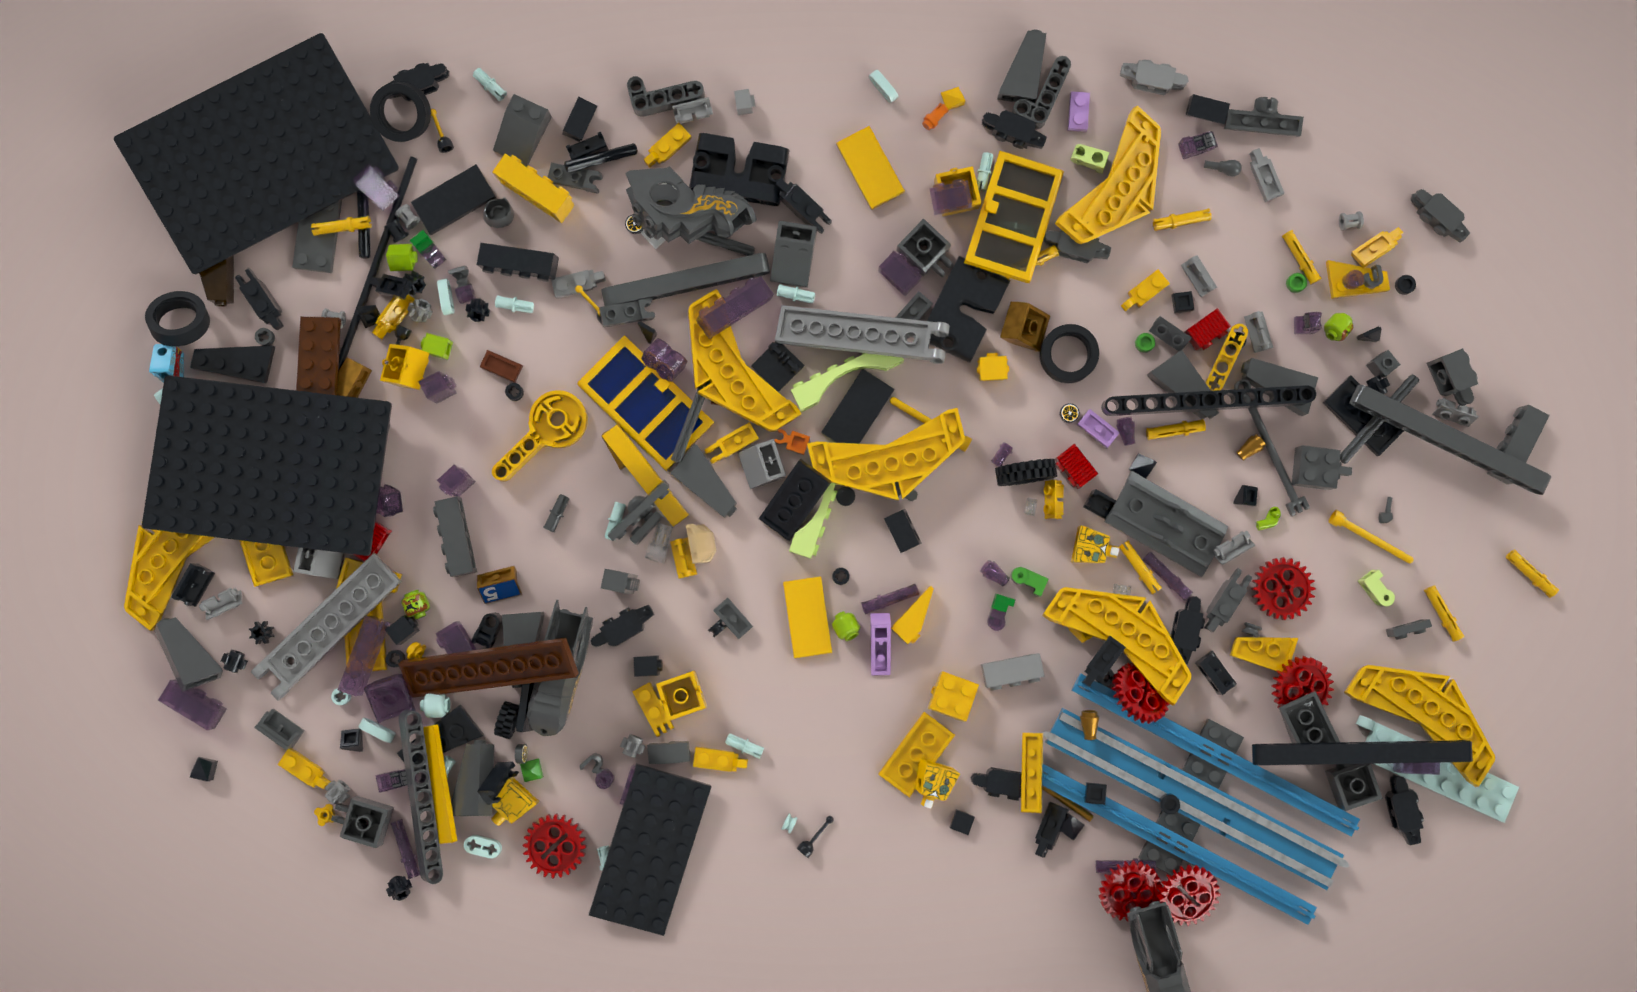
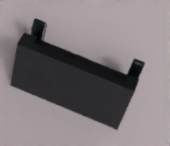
[1186,94,1230,125]
[562,96,598,142]
[566,131,609,160]
[1083,489,1116,519]
[884,509,922,553]
[171,563,215,607]
[1195,651,1237,695]
[477,762,519,805]

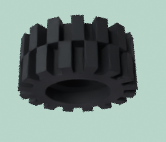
[494,701,519,739]

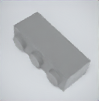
[981,653,1045,690]

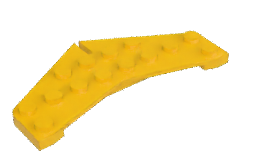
[1055,105,1161,244]
[688,289,802,432]
[807,408,965,501]
[124,525,215,631]
[1042,587,1191,706]
[1344,665,1495,787]

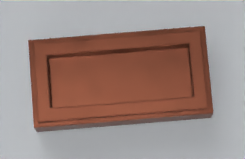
[480,350,523,383]

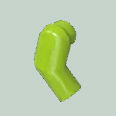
[1256,507,1281,531]

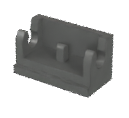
[254,709,305,750]

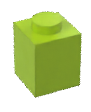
[386,244,418,271]
[421,333,453,360]

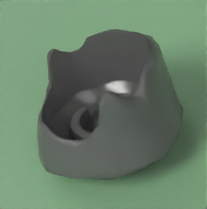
[483,197,514,228]

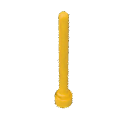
[890,397,973,452]
[1328,510,1414,564]

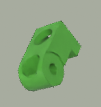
[1011,567,1049,597]

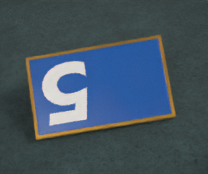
[477,566,522,604]

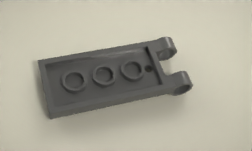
[292,200,342,273]

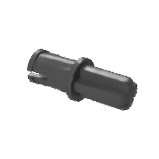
[543,494,570,533]

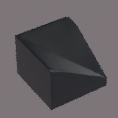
[190,757,218,781]

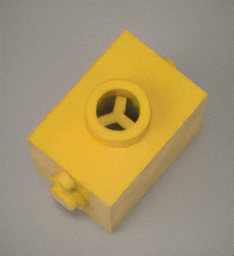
[976,353,1009,381]

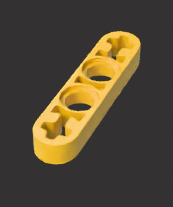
[1205,323,1248,391]

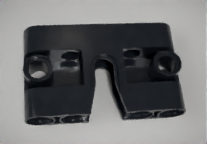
[689,133,790,206]
[927,256,1011,363]

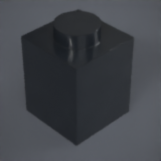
[385,615,420,645]
[633,655,663,677]

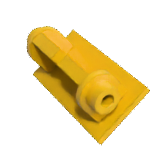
[1043,480,1064,519]
[670,537,697,579]

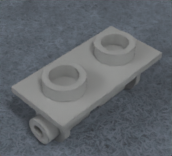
[672,97,713,124]
[1181,256,1217,297]
[1244,311,1273,353]
[1432,398,1478,427]
[1213,531,1255,565]
[199,588,242,620]

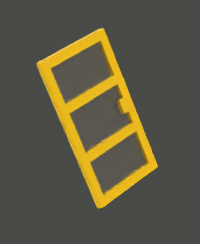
[964,151,1064,283]

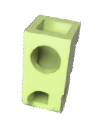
[1070,144,1110,174]
[1358,570,1395,606]

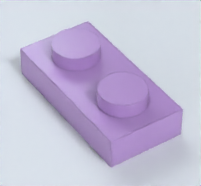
[1068,91,1090,132]
[1077,409,1120,448]

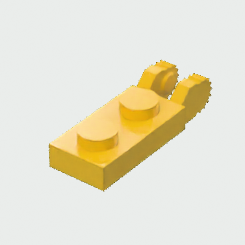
[704,422,759,464]

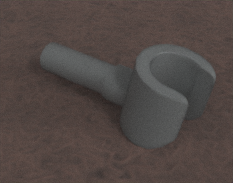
[1378,497,1393,523]

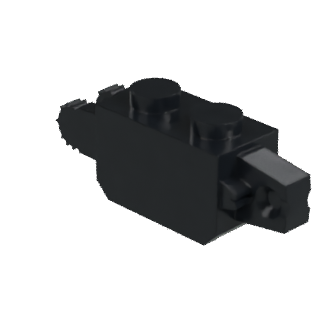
[382,63,450,101]
[982,110,1047,149]
[774,178,832,234]
[235,268,284,330]
[1170,596,1205,665]
[591,605,655,647]
[970,767,1022,801]
[1385,774,1424,845]

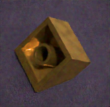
[1000,301,1050,352]

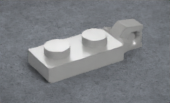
[1249,148,1284,202]
[551,270,606,298]

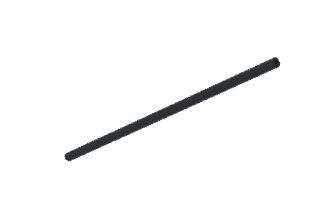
[338,156,418,372]

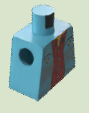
[149,344,184,383]

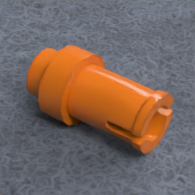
[922,103,948,130]

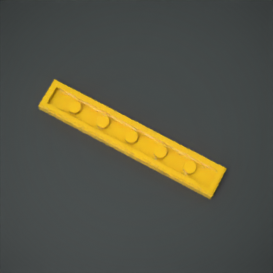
[602,423,689,527]
[423,724,457,844]

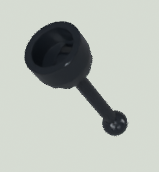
[385,325,412,364]
[797,816,834,858]

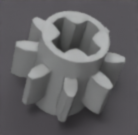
[407,299,433,323]
[620,734,645,758]
[325,780,350,804]

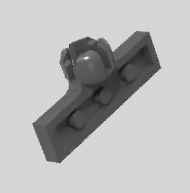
[1224,97,1304,137]
[607,480,669,541]

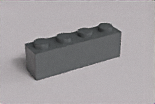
[1487,405,1550,484]
[433,496,477,577]
[601,569,640,594]

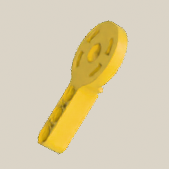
[492,390,588,482]

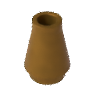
[1236,434,1266,461]
[1079,710,1099,740]

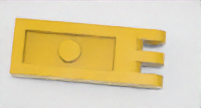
[632,682,674,737]

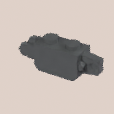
[1410,189,1470,242]
[1043,230,1111,263]
[1204,568,1252,632]

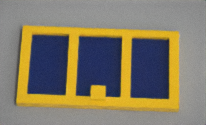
[577,335,714,471]

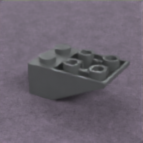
[770,221,817,287]

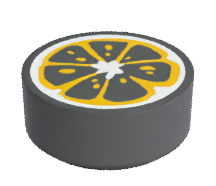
[515,744,528,764]

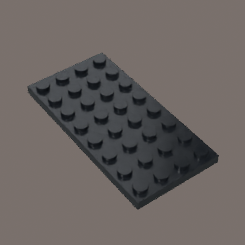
[589,763,712,936]

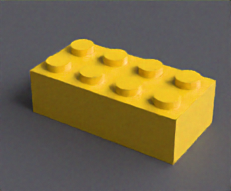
[492,154,575,224]

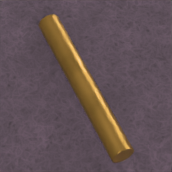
[1042,786,1094,822]

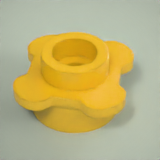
[406,642,426,659]
[314,804,335,826]

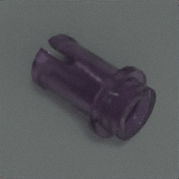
[991,442,1013,467]

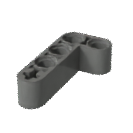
[1012,56,1071,129]
[627,76,705,117]

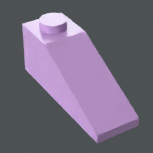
[870,613,891,675]

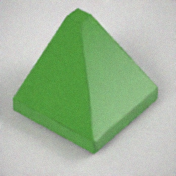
[520,758,544,782]

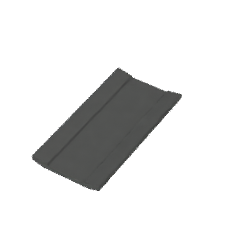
[1104,471,1228,577]

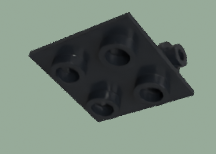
[751,342,805,392]

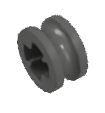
[255,328,275,346]
[1242,622,1262,637]

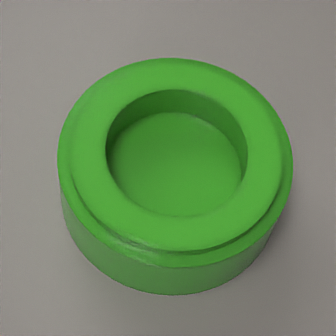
[1286,273,1307,293]
[1135,333,1155,353]

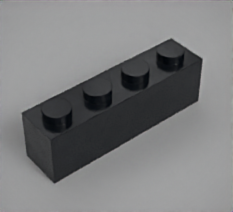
[476,243,559,282]

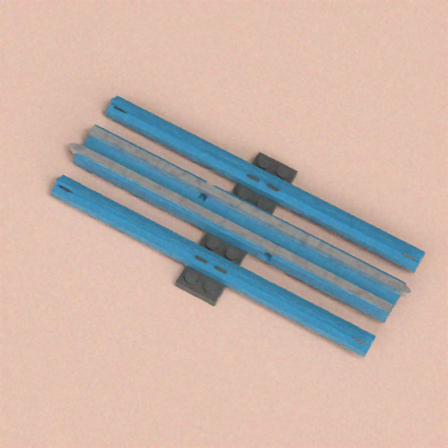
[1042,673,1360,925]

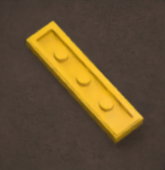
[1021,732,1043,813]

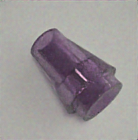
[1116,416,1135,446]
[980,560,1010,587]

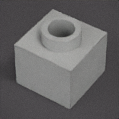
[734,89,755,115]

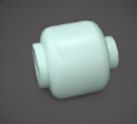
[420,694,451,718]

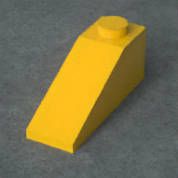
[891,586,934,644]

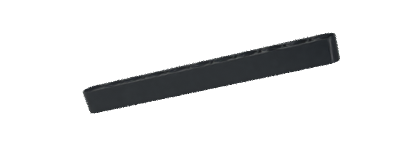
[1101,385,1317,416]
[1252,740,1473,765]

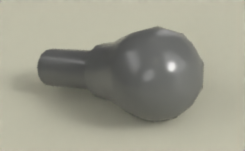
[1204,160,1242,177]

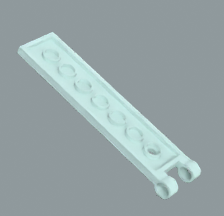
[1356,715,1519,823]

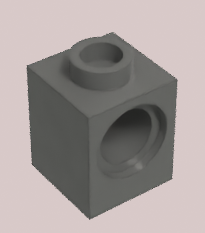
[1366,350,1401,378]

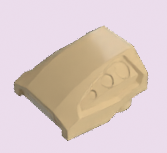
[686,524,716,564]

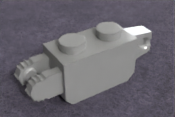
[1120,60,1189,95]

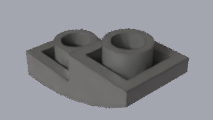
[647,741,690,764]

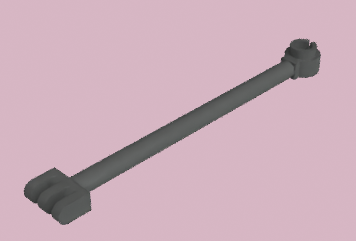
[1234,380,1310,516]

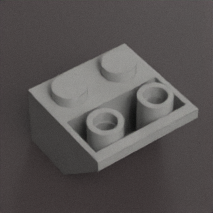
[738,439,786,489]
[293,547,344,579]

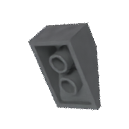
[493,94,552,166]
[1279,691,1340,743]

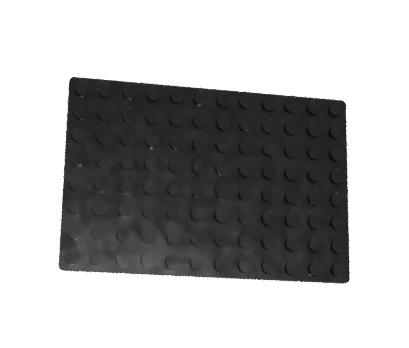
[114,33,399,275]
[142,376,392,556]

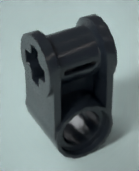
[471,612,503,649]

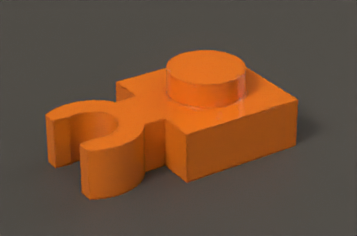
[774,429,810,455]

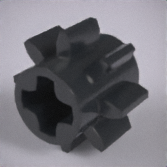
[403,271,426,296]
[465,298,490,322]
[1366,375,1390,394]
[249,621,275,644]
[220,649,248,673]
[386,876,412,901]

